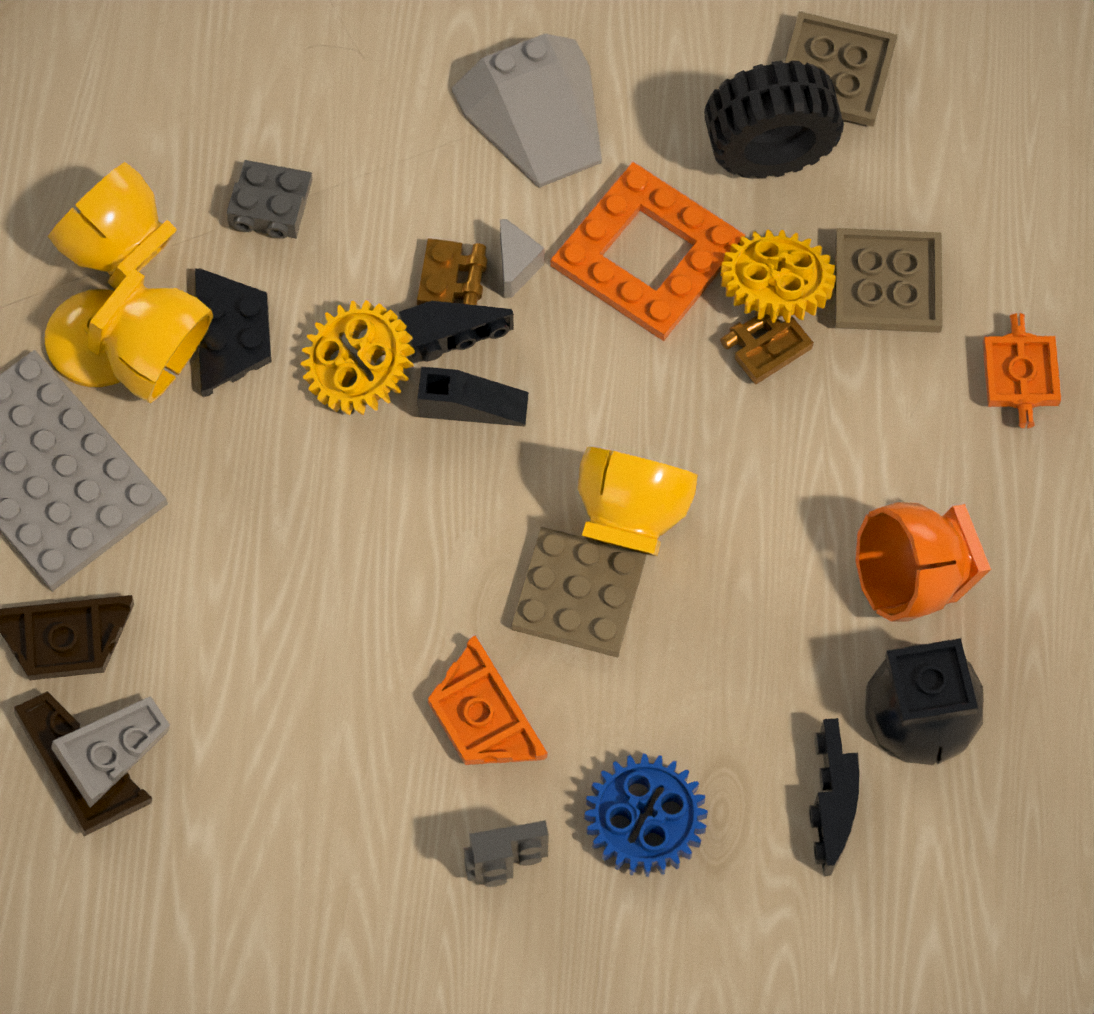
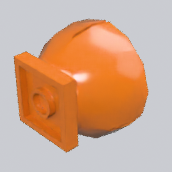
[855,502,991,622]

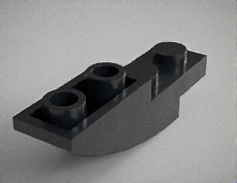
[809,718,860,876]

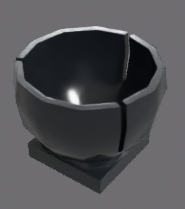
[865,638,984,765]

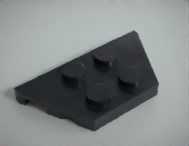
[195,268,272,397]

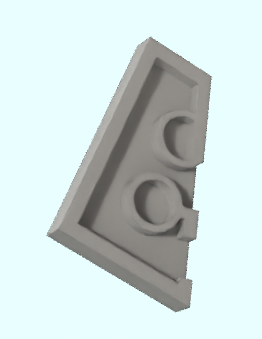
[51,696,170,807]

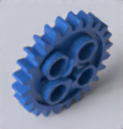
[584,754,708,877]

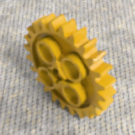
[720,229,836,323]
[301,300,415,415]

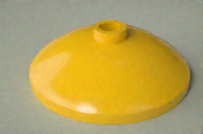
[45,289,120,387]

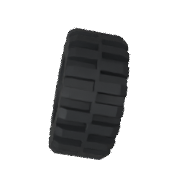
[704,60,844,179]

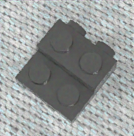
[227,160,313,239]
[464,820,549,887]

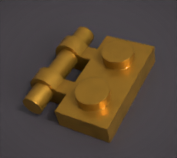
[417,238,488,305]
[720,311,814,385]

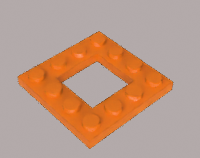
[551,162,746,341]

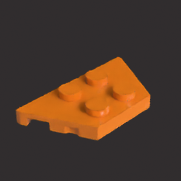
[428,635,548,765]

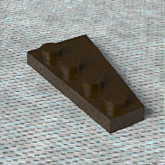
[14,691,152,836]

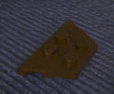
[0,595,134,681]

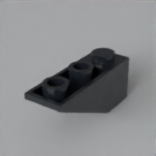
[399,301,514,363]
[417,367,529,427]

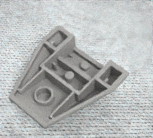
[452,34,602,188]

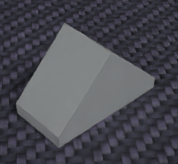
[500,219,544,298]

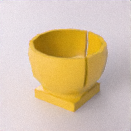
[48,162,177,290]
[87,268,213,404]
[578,447,698,556]

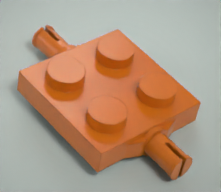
[983,313,1061,429]

